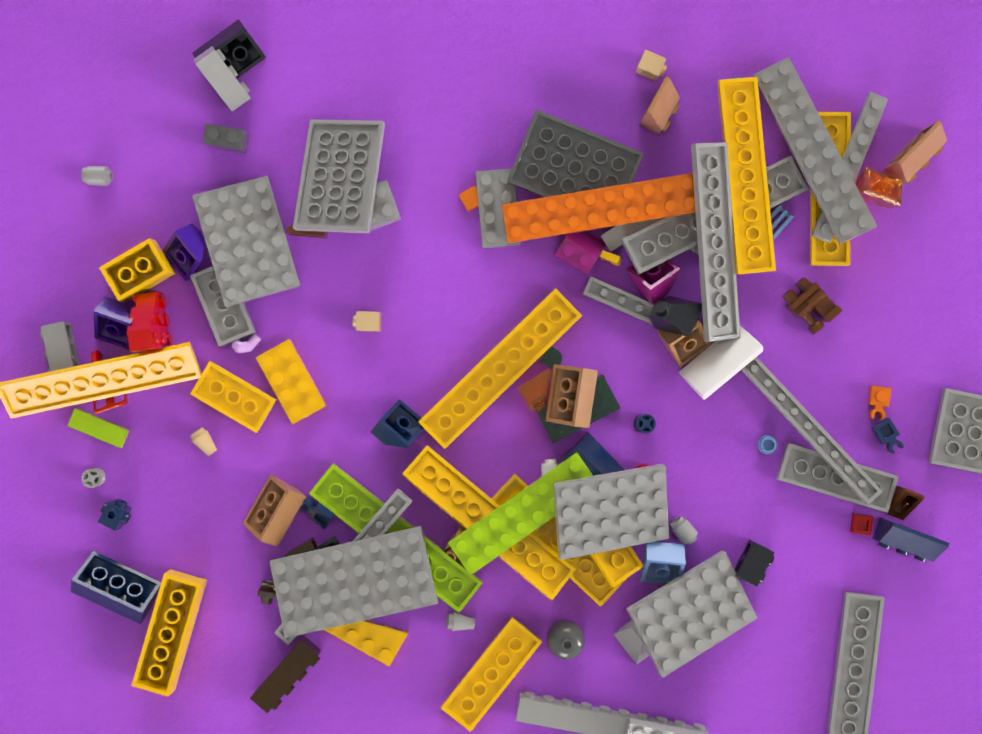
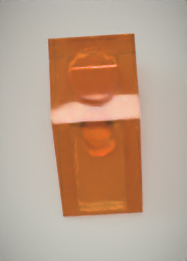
[517,368,553,411]

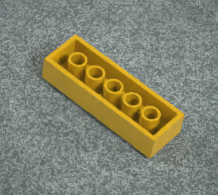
[131,569,207,697]

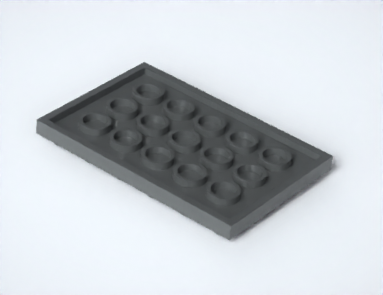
[507,109,644,197]

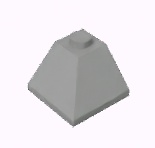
[613,619,649,664]

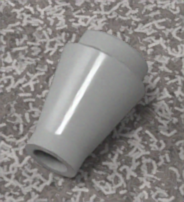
[446,612,475,631]

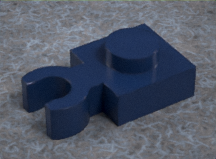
[871,418,904,454]
[300,497,335,530]

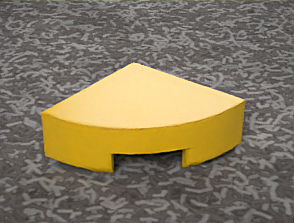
[600,250,622,266]

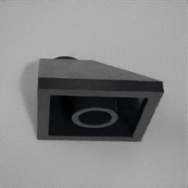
[649,296,702,337]

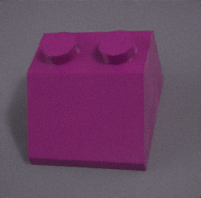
[554,231,606,276]

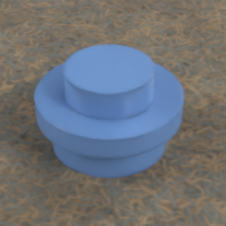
[757,435,777,454]

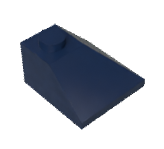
[370,399,424,448]

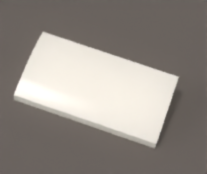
[678,326,763,400]

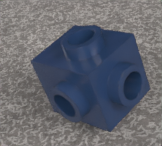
[98,499,132,531]

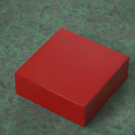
[850,513,874,535]

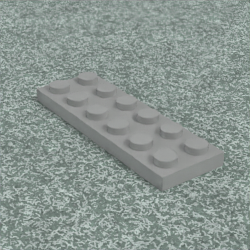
[776,443,899,513]

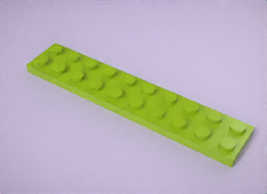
[309,463,483,613]

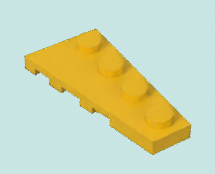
[324,620,408,666]

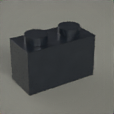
[734,539,775,587]

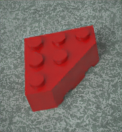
[127,291,173,352]

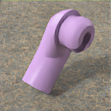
[232,333,261,353]

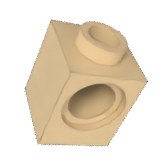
[635,49,667,81]
[353,311,381,332]

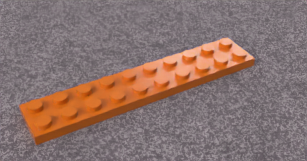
[502,173,696,244]

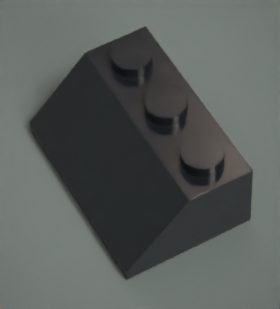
[192,19,266,78]

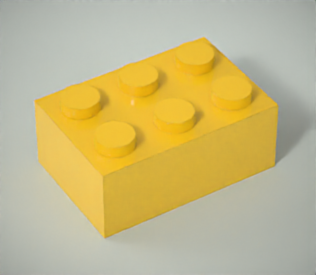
[99,238,176,302]

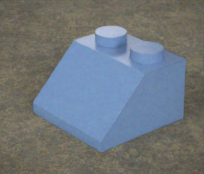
[640,541,686,584]

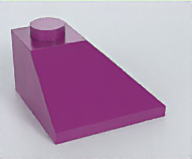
[626,260,681,304]

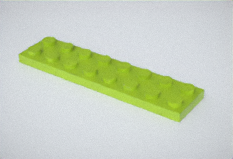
[448,452,593,576]

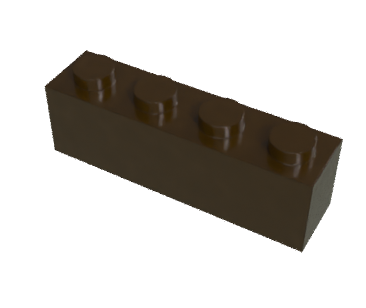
[250,635,321,713]

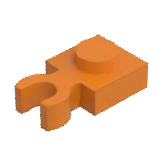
[867,386,891,420]

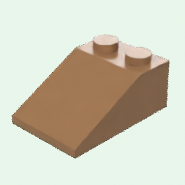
[639,76,680,135]

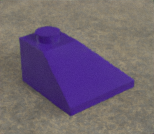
[163,223,204,281]
[93,297,132,350]

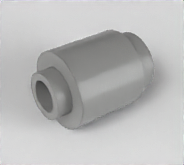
[81,166,113,186]
[670,516,698,545]

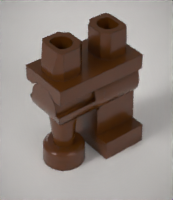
[782,277,843,335]

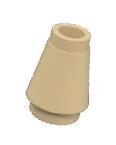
[190,427,217,456]

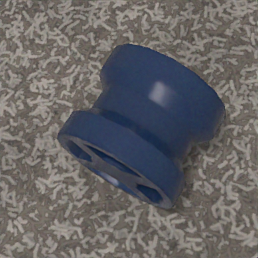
[633,414,656,433]

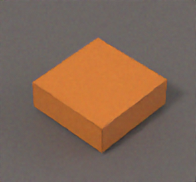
[458,185,479,212]

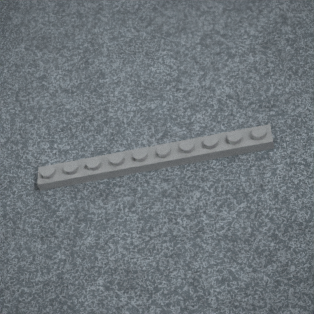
[741,357,883,505]
[274,488,413,645]

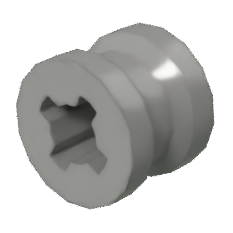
[81,467,106,488]

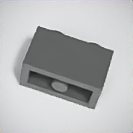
[203,123,249,154]

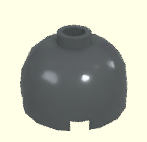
[547,620,585,660]

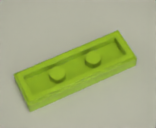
[67,408,130,448]

